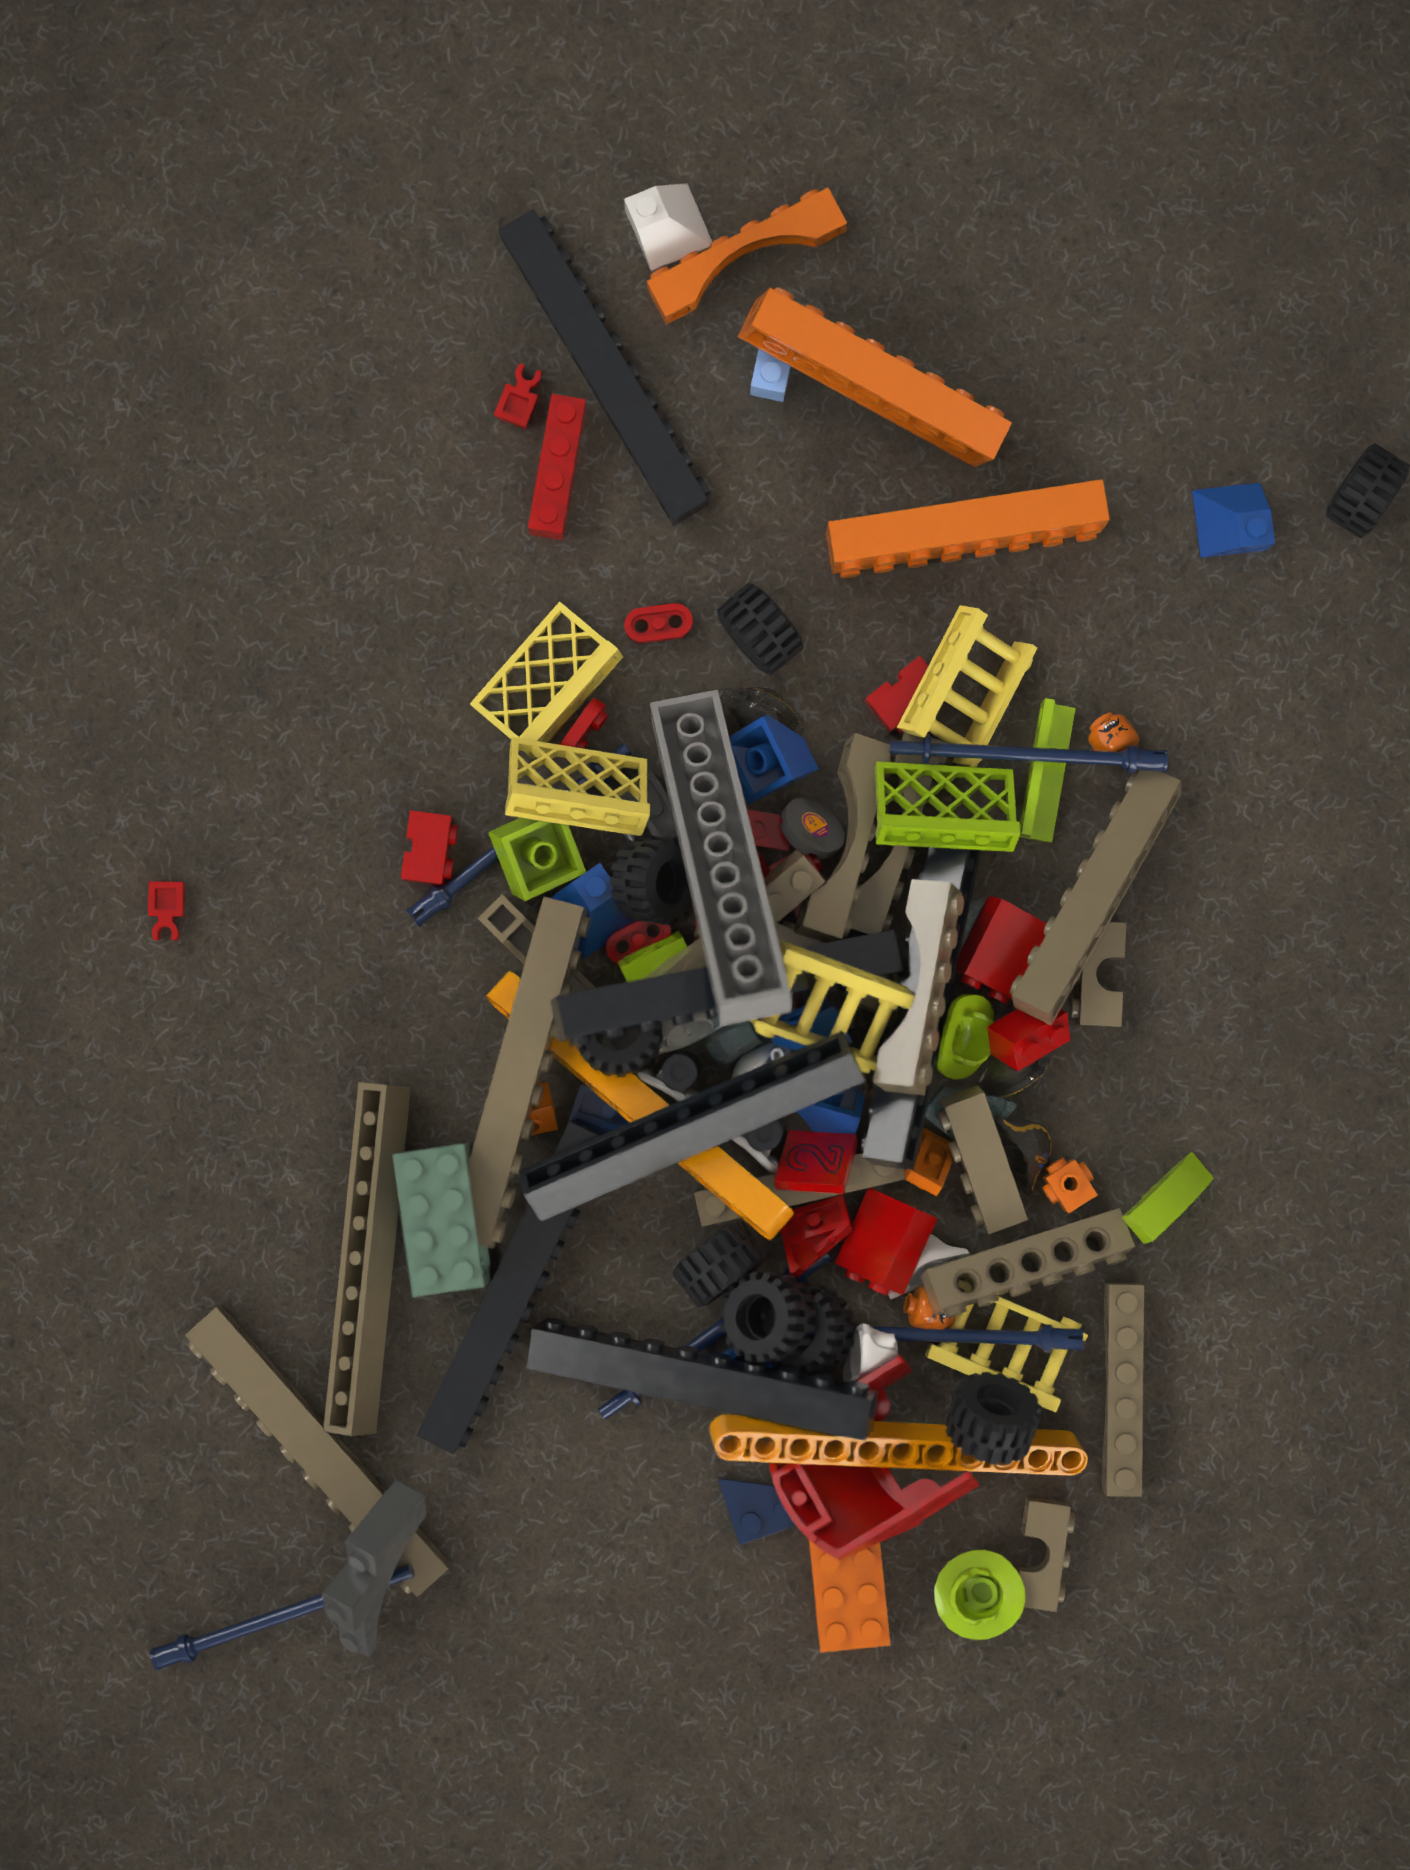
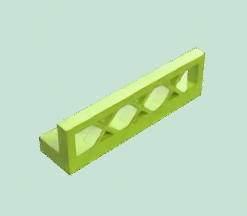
[1019,698,1076,843]

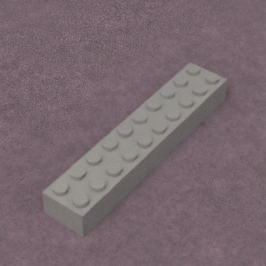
[650,690,791,1026]

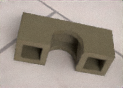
[1070,922,1126,1027]
[1016,1497,1075,1612]

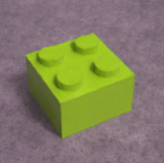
[488,818,586,901]

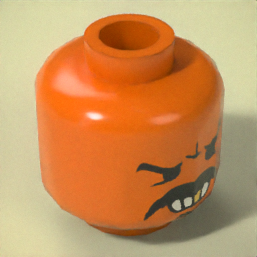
[1088,712,1140,752]
[903,1284,956,1329]

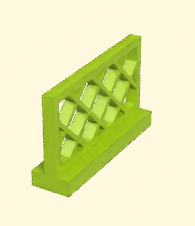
[875,762,1021,852]

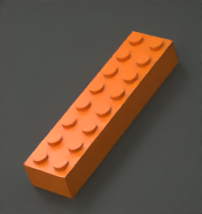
[737,288,1012,467]
[826,479,1110,578]

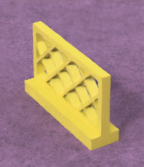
[470,601,623,760]
[505,737,650,836]

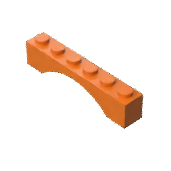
[647,188,847,325]

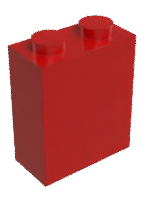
[956,896,1047,1005]
[835,1188,938,1296]

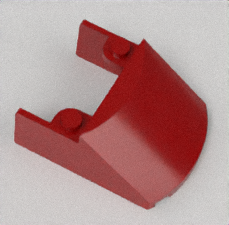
[769,1355,980,1560]

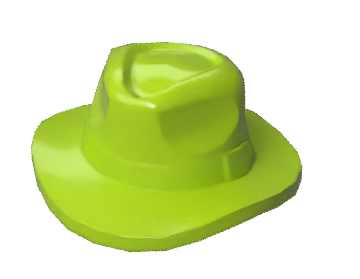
[937,994,994,1080]
[934,1549,1025,1640]

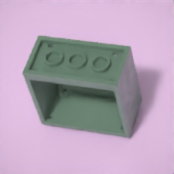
[393,1142,493,1297]

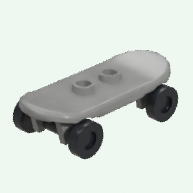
[637,1050,784,1174]

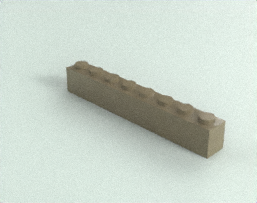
[1010,770,1181,1025]

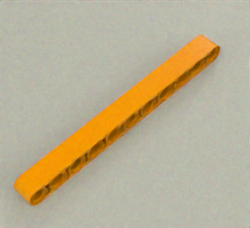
[485,971,794,1241]
[709,1414,1087,1476]

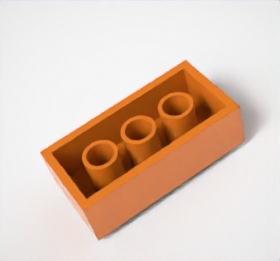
[808,1539,891,1652]

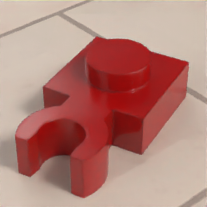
[494,364,542,430]
[148,881,186,941]

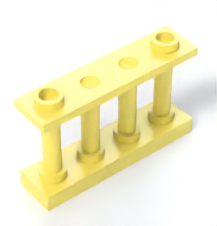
[897,605,1037,767]
[750,940,915,1073]
[925,1279,1088,1412]

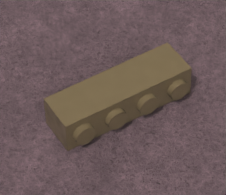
[937,1085,1028,1234]

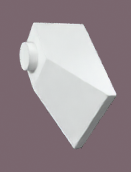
[624,184,712,272]

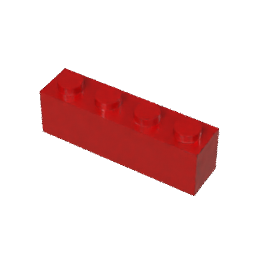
[528,394,587,541]

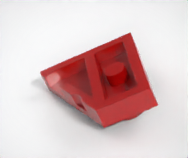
[781,1194,853,1278]

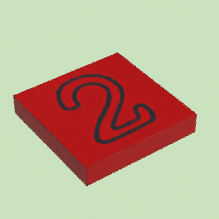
[774,1130,858,1194]

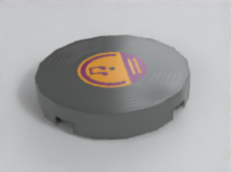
[780,797,845,859]

